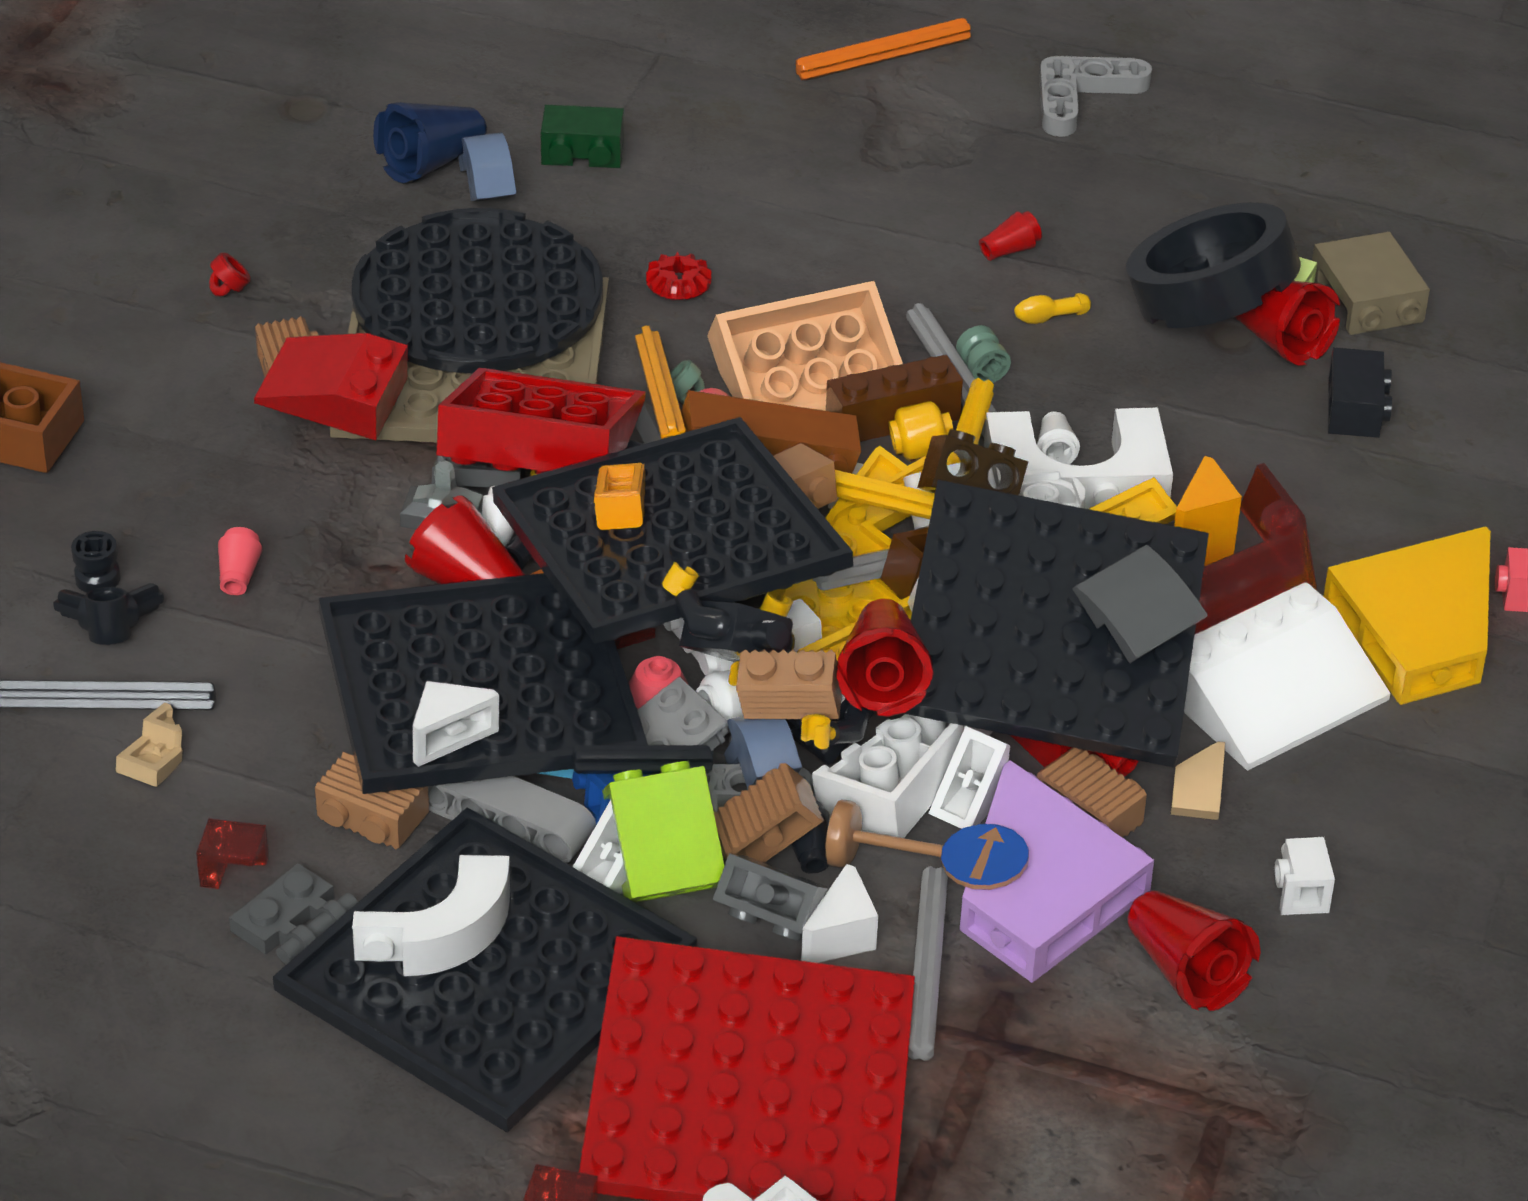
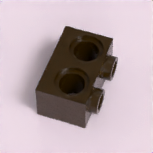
[917,429,1029,495]

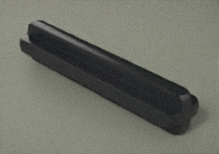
[572,745,713,774]

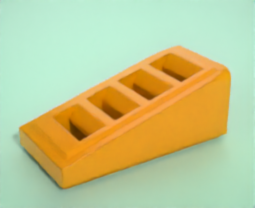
[594,463,645,530]

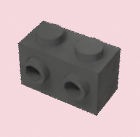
[712,853,829,941]

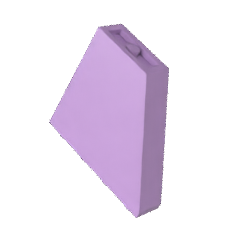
[960,760,1154,983]

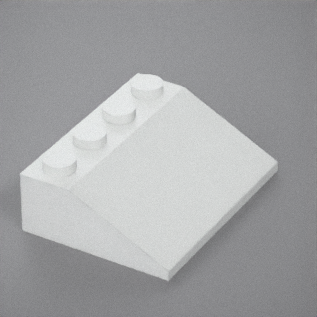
[1184,582,1390,771]

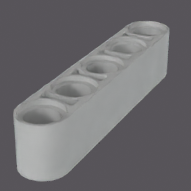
[428,776,596,864]

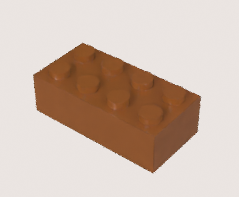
[0,362,85,473]

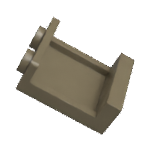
[1312,231,1430,335]

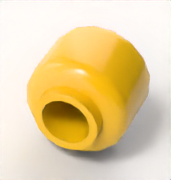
[888,401,954,462]

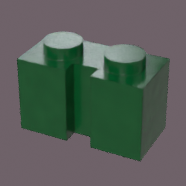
[541,105,624,168]

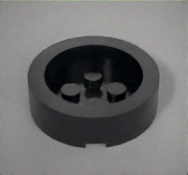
[1126,202,1301,328]

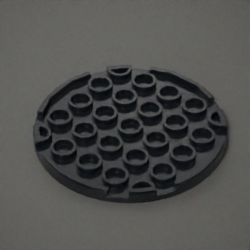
[352,208,603,373]

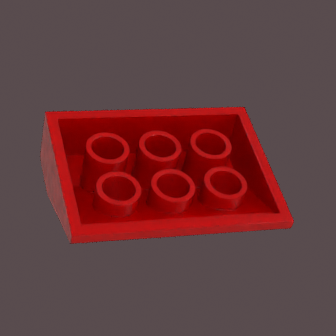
[436,367,646,474]

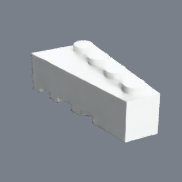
[812,714,993,838]

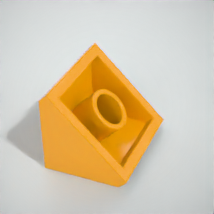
[1174,456,1242,572]

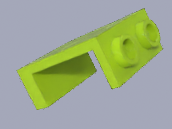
[602,761,725,903]

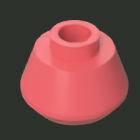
[628,656,689,709]

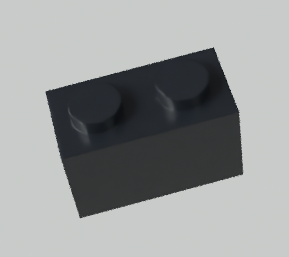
[1328,347,1392,438]

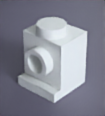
[1275,837,1335,915]

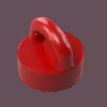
[209,252,251,297]

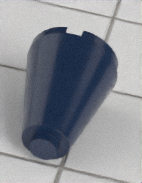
[373,102,487,183]

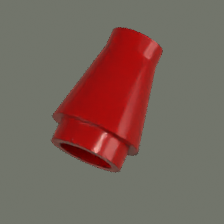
[979,211,1042,261]

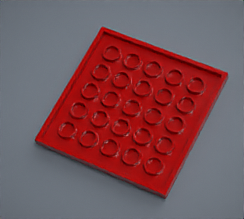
[577,936,915,1201]

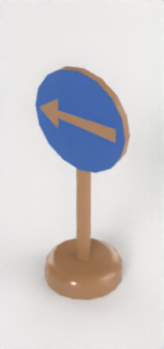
[826,799,1029,890]

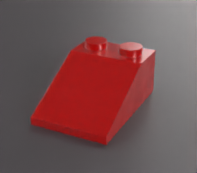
[254,333,408,440]

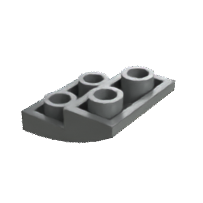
[1072,545,1208,663]

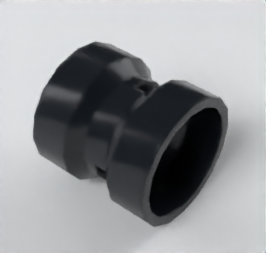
[71,531,121,593]

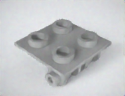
[637,676,730,775]

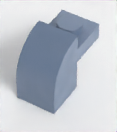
[458,132,517,201]
[724,716,802,790]

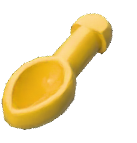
[1014,293,1091,324]

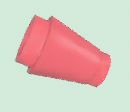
[218,527,263,596]

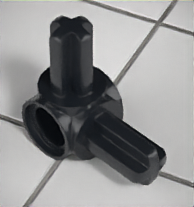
[53,583,164,645]

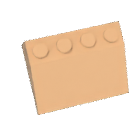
[707,281,903,411]

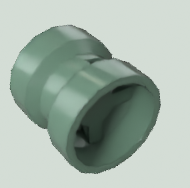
[956,325,1011,383]

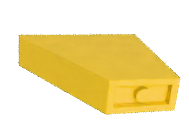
[1323,526,1491,705]

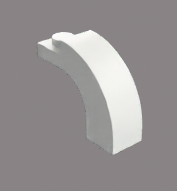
[352,855,510,976]

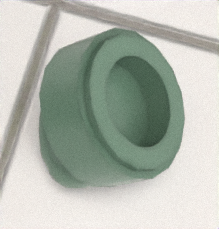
[670,360,705,404]

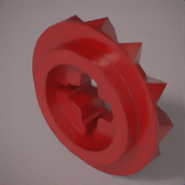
[646,252,712,300]

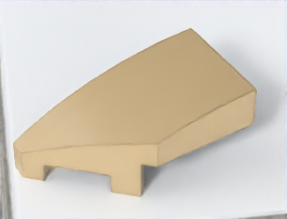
[116,703,183,787]
[1171,742,1225,820]

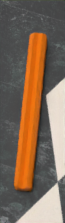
[795,18,971,80]

